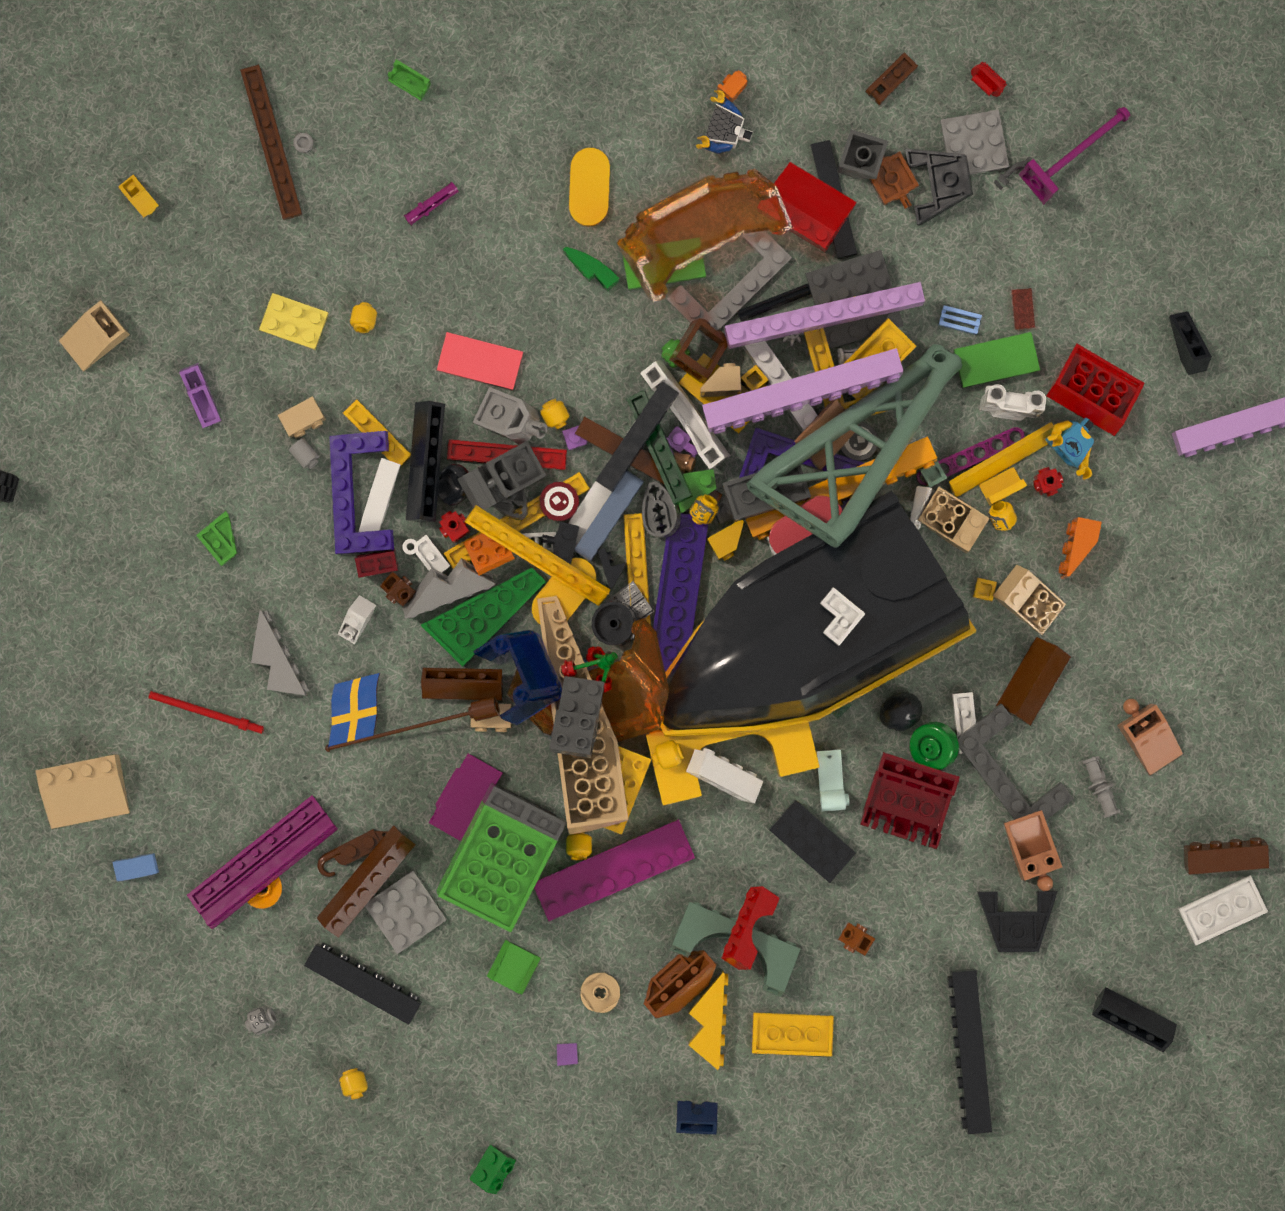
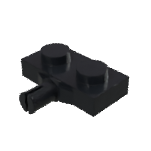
[541,522,580,564]

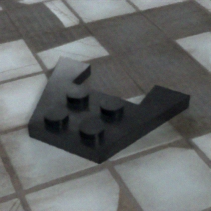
[905,148,973,226]
[977,891,1058,952]

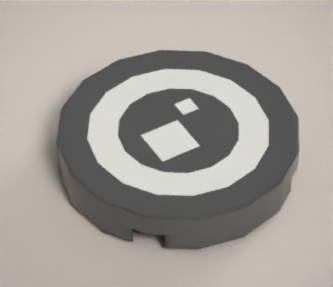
[841,422,878,461]

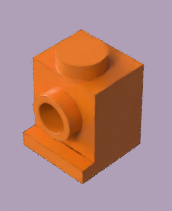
[717,70,748,103]

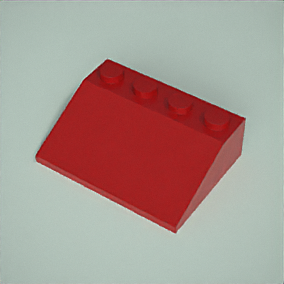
[758,162,857,253]
[1046,343,1145,436]

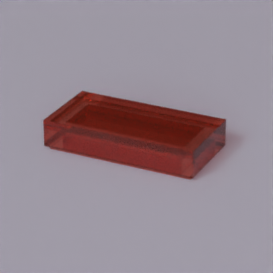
[1011,288,1035,330]

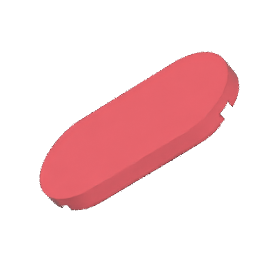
[769,496,842,553]

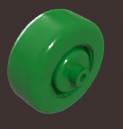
[909,722,959,770]

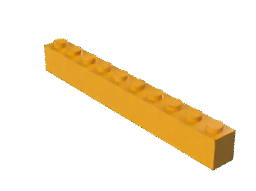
[745,436,937,540]

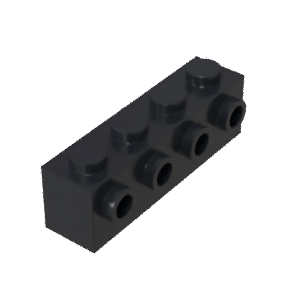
[1092,987,1177,1053]

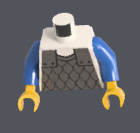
[696,90,753,154]

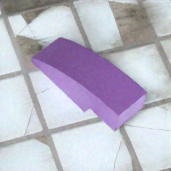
[179,363,221,428]

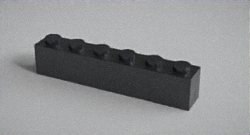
[406,401,445,523]
[304,942,422,1025]

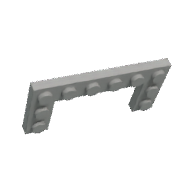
[666,216,792,341]

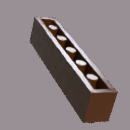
[317,825,416,938]

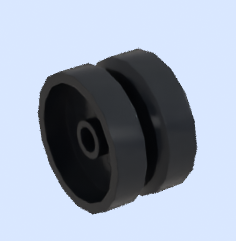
[591,602,641,646]

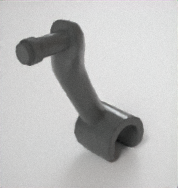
[994,157,1032,190]

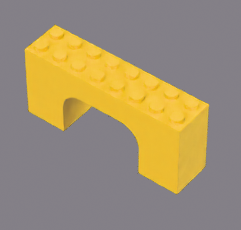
[646,722,820,805]

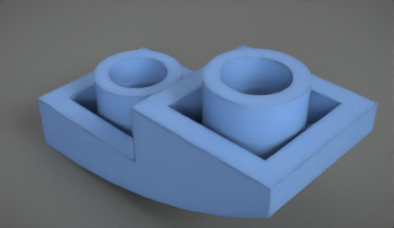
[112,853,159,881]

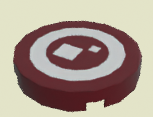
[539,482,579,521]

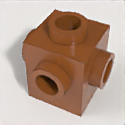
[838,922,875,956]

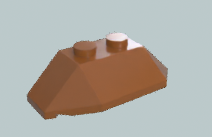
[643,950,716,1019]

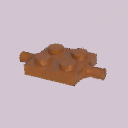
[869,151,919,209]

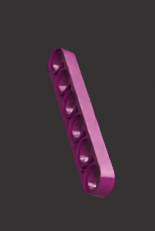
[916,427,1025,486]

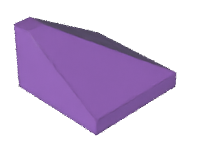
[557,1043,578,1066]

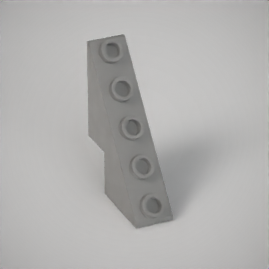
[403,558,495,618]
[251,610,309,696]

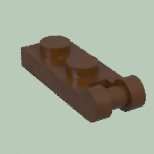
[865,52,918,106]

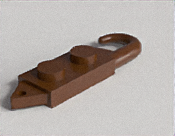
[317,829,388,877]

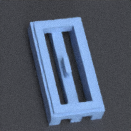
[938,305,982,335]

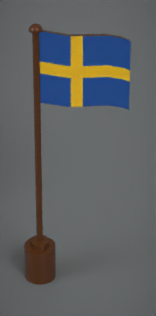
[325,673,500,752]

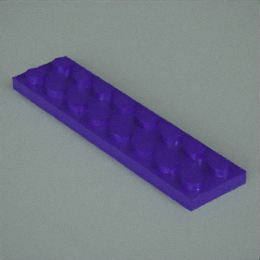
[647,513,708,672]

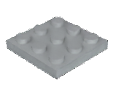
[940,110,1009,175]
[365,870,447,954]

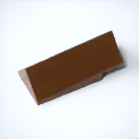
[996,637,1071,726]

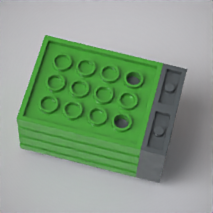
[436,782,567,932]

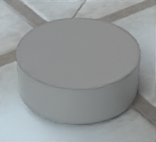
[293,133,314,153]

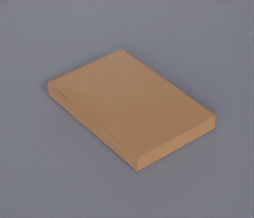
[794,399,855,470]

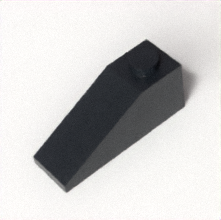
[1169,311,1212,375]

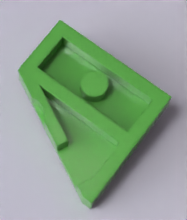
[678,469,716,513]
[196,511,238,566]

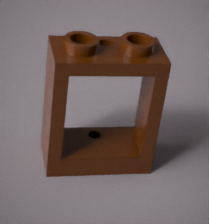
[669,318,728,382]

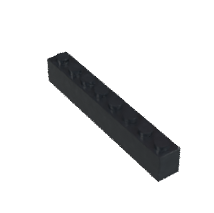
[947,969,992,1134]

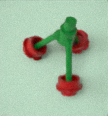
[561,646,618,693]

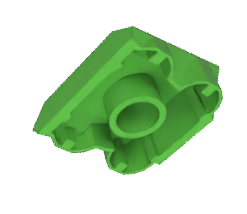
[487,940,541,995]

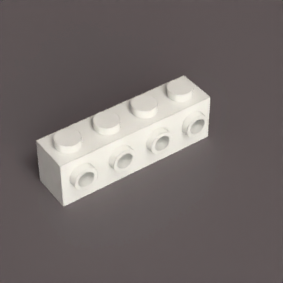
[686,748,763,803]

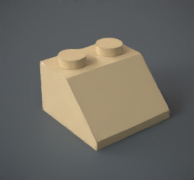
[700,363,741,397]

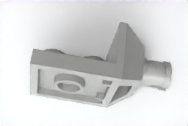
[473,387,547,445]

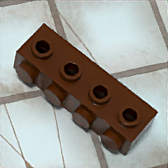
[421,668,503,700]
[1184,837,1269,875]

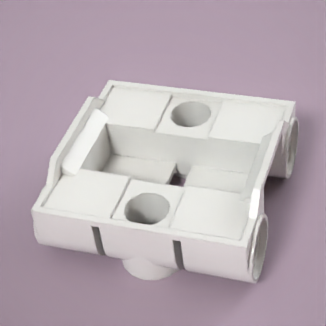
[979,384,1046,421]

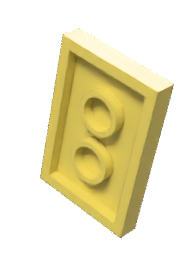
[259,293,329,350]

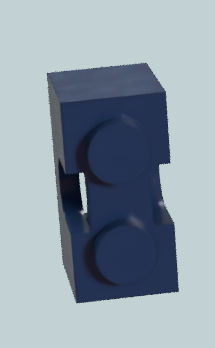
[676,1101,718,1135]

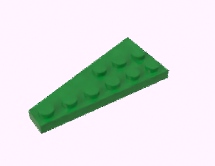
[420,568,546,667]

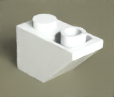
[338,595,376,644]

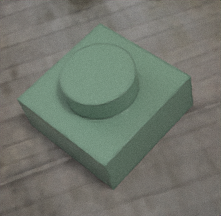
[920,461,947,488]

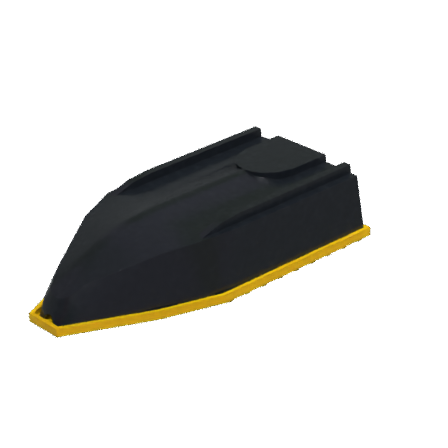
[646,491,976,737]

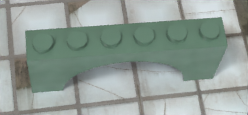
[670,902,801,997]

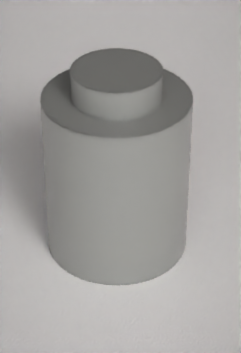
[288,438,319,469]

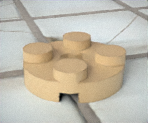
[581,972,620,1013]

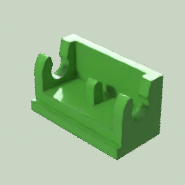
[388,59,431,101]

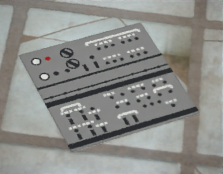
[606,581,654,622]

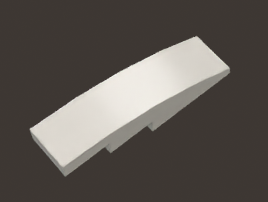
[359,458,401,532]

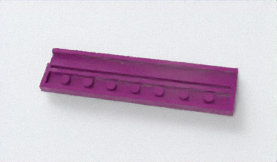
[187,795,338,929]
[534,819,695,922]

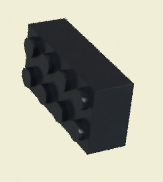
[768,800,856,883]

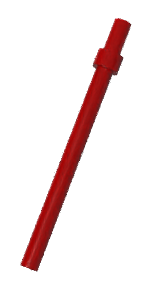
[149,691,264,734]

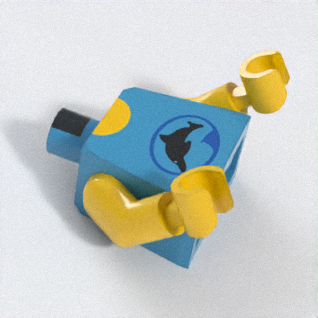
[1045,418,1094,480]

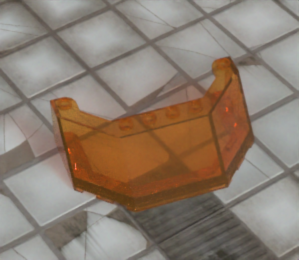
[617,169,793,302]
[507,618,669,742]

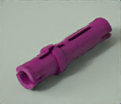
[404,182,459,226]

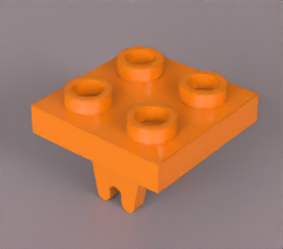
[463,533,515,576]

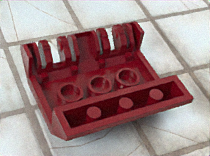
[860,752,960,850]

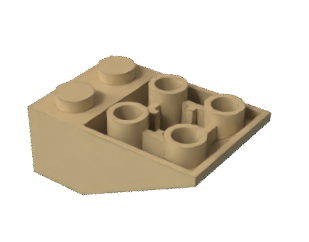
[59,300,130,371]
[918,487,989,553]
[993,565,1066,635]

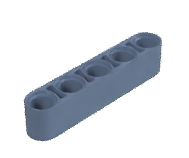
[574,470,644,562]

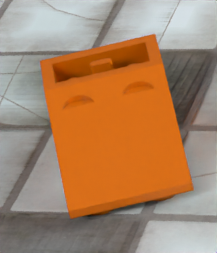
[1058,517,1102,579]

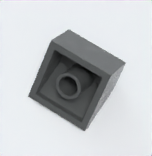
[838,130,888,179]

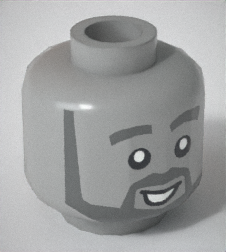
[245,1005,277,1035]

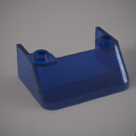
[473,630,562,725]

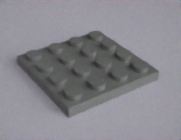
[805,250,904,349]

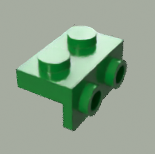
[469,1145,516,1194]

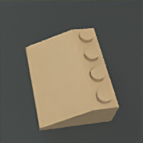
[36,755,130,829]

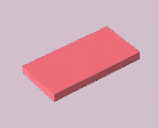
[437,332,523,390]

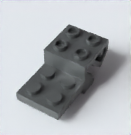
[457,441,547,510]
[549,676,605,758]

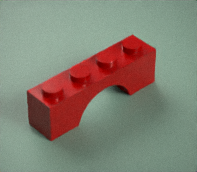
[721,886,780,970]

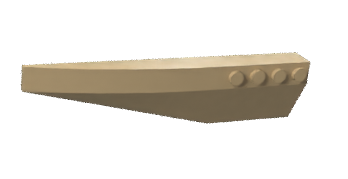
[537,596,628,834]

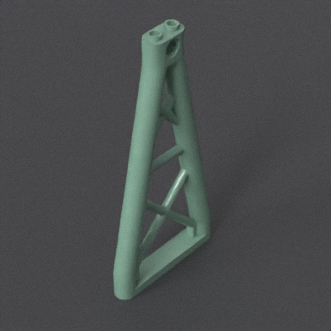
[746,344,962,548]

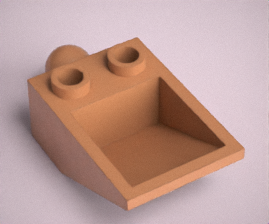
[1117,699,1183,775]
[1004,810,1062,891]

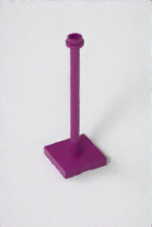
[1019,107,1130,205]

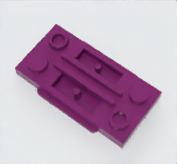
[428,753,503,841]

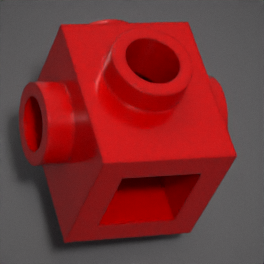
[1033,467,1064,497]
[439,511,470,543]

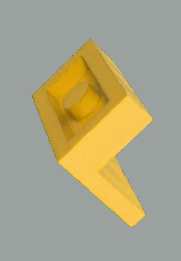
[979,467,1027,506]

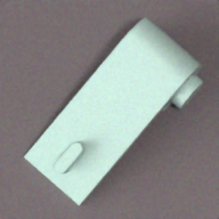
[817,749,849,812]

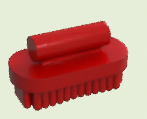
[971,62,1007,97]

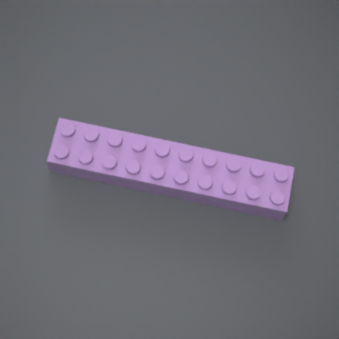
[702,348,904,434]

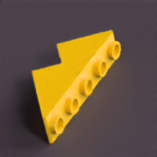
[688,971,728,1070]

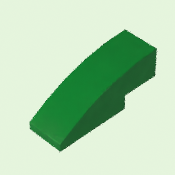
[563,247,620,292]

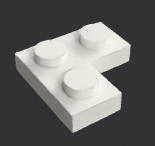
[820,587,865,646]

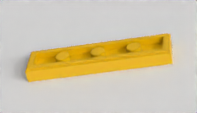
[343,400,411,467]

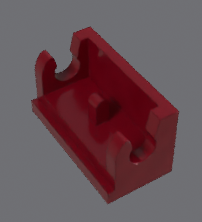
[355,548,398,578]

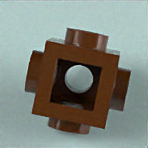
[380,572,416,606]

